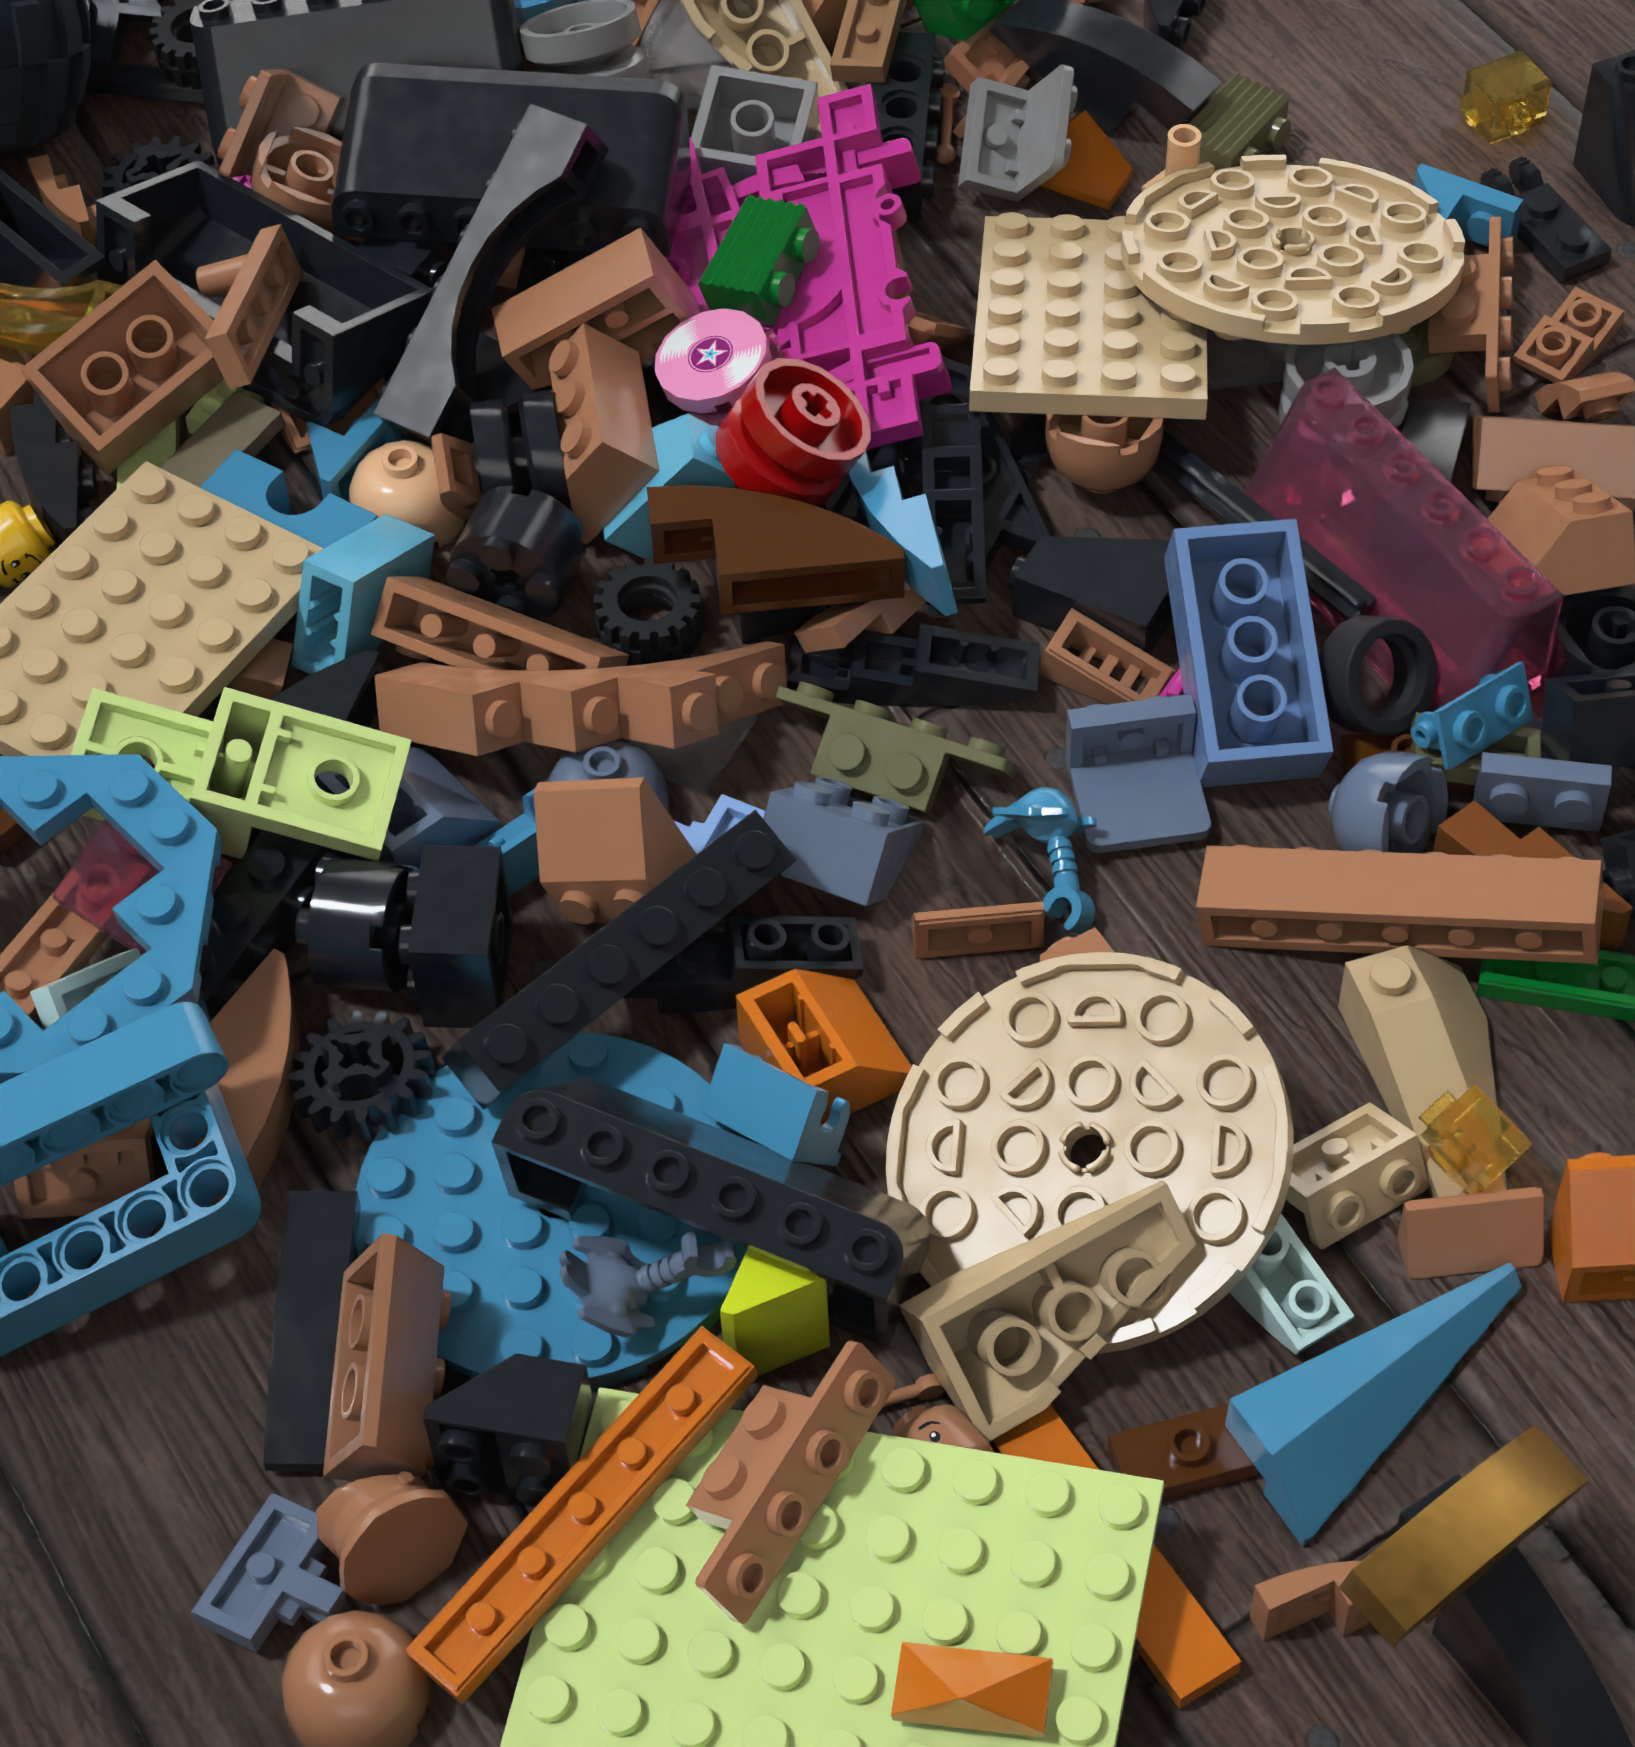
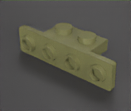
[775,682,1018,815]

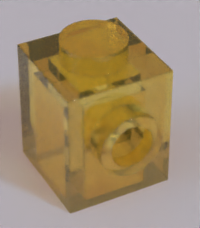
[1460,50,1552,144]

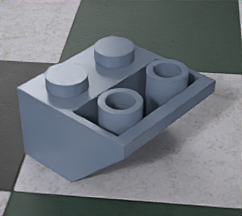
[317,747,502,869]
[763,776,926,906]

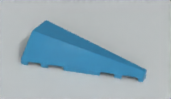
[1225,1262,1522,1547]

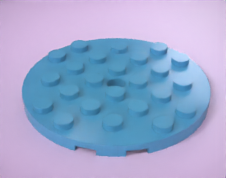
[355,1032,749,1391]

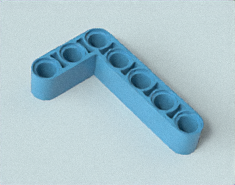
[0,1002,229,1258]
[0,1084,261,1357]

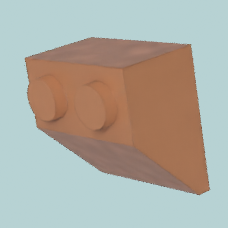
[533,777,697,925]

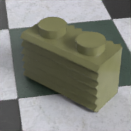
[1186,73,1291,170]

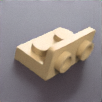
[1285,1102,1429,1249]

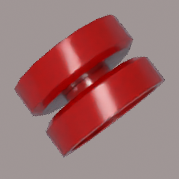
[715,358,871,508]

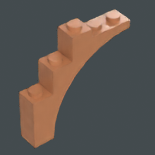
[374,641,787,756]

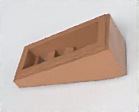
[1038,608,1176,704]

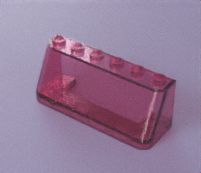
[1244,367,1564,712]

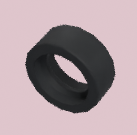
[1319,615,1437,735]

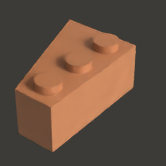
[492,227,700,390]

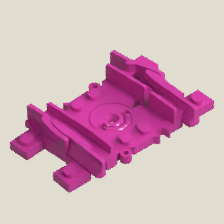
[665,84,952,489]

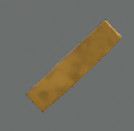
[1339,1424,1589,1648]

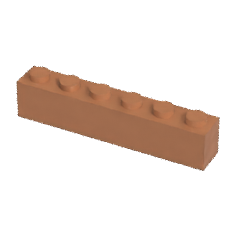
[1196,845,1604,964]

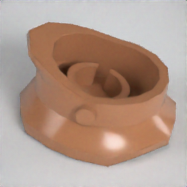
[316,1471,468,1605]

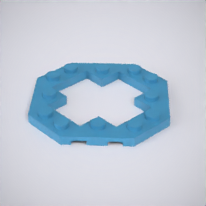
[0,754,223,1084]

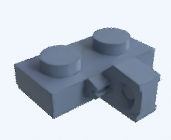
[191,1493,352,1653]

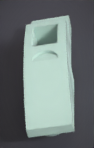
[1229,1214,1354,1355]

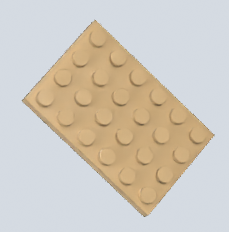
[969,212,1208,420]
[0,461,324,766]

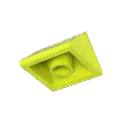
[720,1249,830,1376]

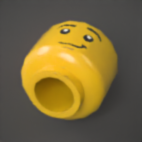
[0,500,57,589]

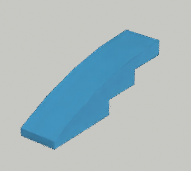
[849,450,958,616]

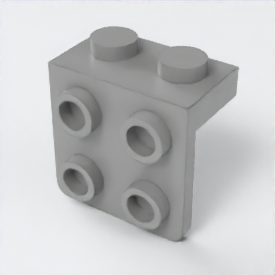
[958,64,1078,202]

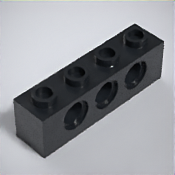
[866,32,945,220]

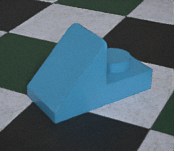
[1414,163,1524,247]
[306,399,402,501]

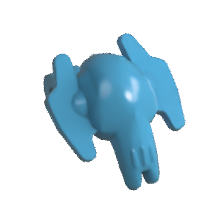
[984,787,1097,934]

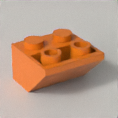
[736,969,912,1126]
[1547,1152,1635,1303]

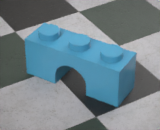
[200,449,378,548]

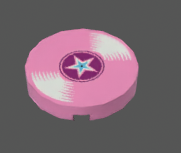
[655,308,772,413]

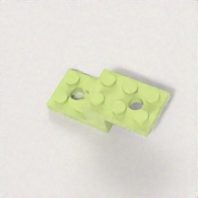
[71,687,412,861]

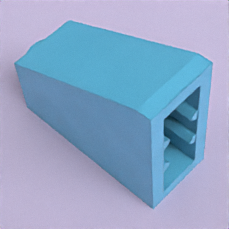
[603,414,736,558]
[291,514,435,675]

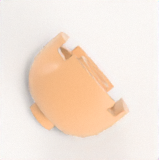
[349,440,465,548]

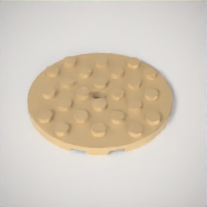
[1121,155,1465,345]
[886,952,1294,1354]

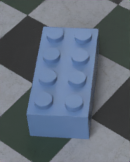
[1164,519,1334,787]

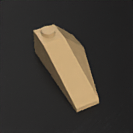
[679,0,848,139]
[1338,945,1507,1198]
[899,1181,1197,1442]

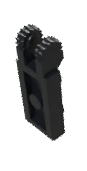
[1480,156,1612,283]

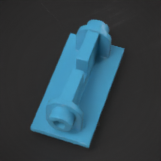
[1411,661,1533,770]

